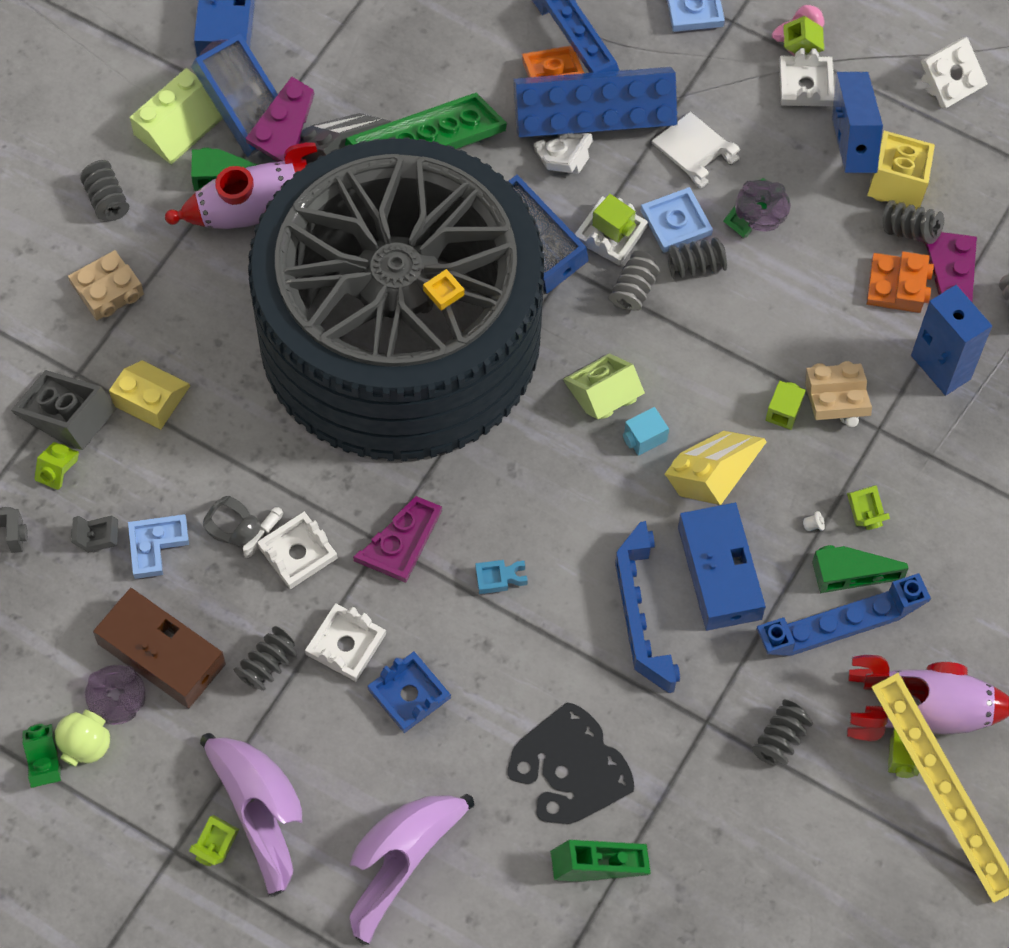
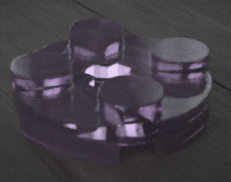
[735,180,791,231]
[85,665,146,725]

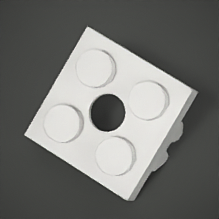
[921,37,987,108]
[779,48,834,107]
[575,196,648,266]
[257,511,338,589]
[305,603,386,682]

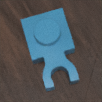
[475,560,528,594]

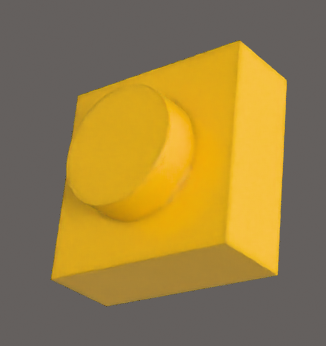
[423,269,465,311]

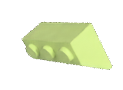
[130,68,223,164]

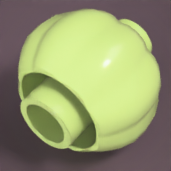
[54,709,110,767]

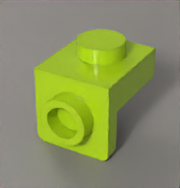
[34,442,79,490]
[847,485,890,530]
[189,815,240,866]

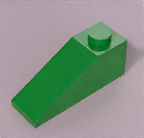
[191,148,258,191]
[812,545,909,593]
[550,840,651,882]

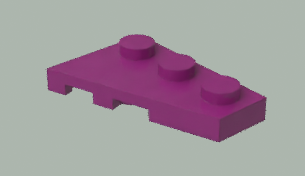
[245,76,315,162]
[923,232,977,302]
[353,496,442,583]

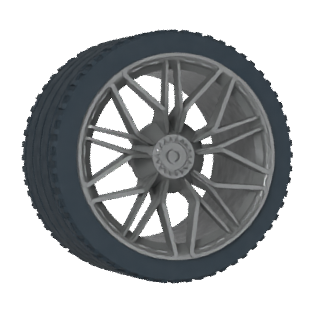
[248,137,544,461]

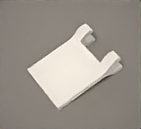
[652,112,740,188]

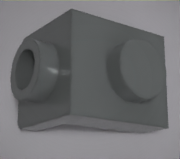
[0,507,28,553]
[71,515,118,553]

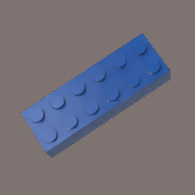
[513,67,678,137]

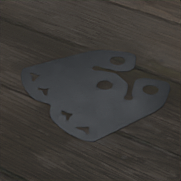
[508,702,634,824]

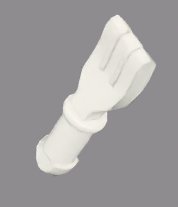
[243,507,283,558]

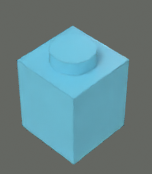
[623,407,669,456]

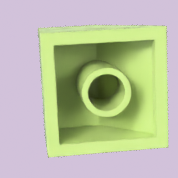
[563,353,645,419]

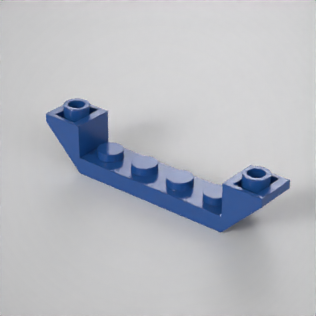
[532,0,620,73]
[615,521,680,693]
[757,573,931,656]

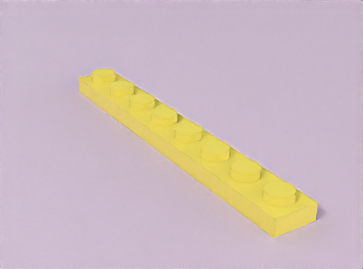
[872,672,1009,903]

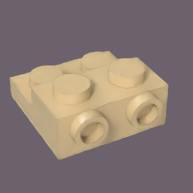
[68,250,144,321]
[805,361,872,420]

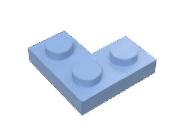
[128,514,189,579]

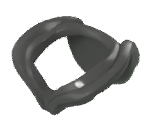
[203,496,261,546]

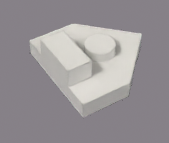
[533,132,593,173]

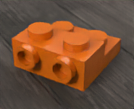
[522,46,584,78]
[866,251,934,313]

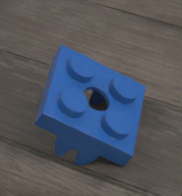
[368,651,451,733]

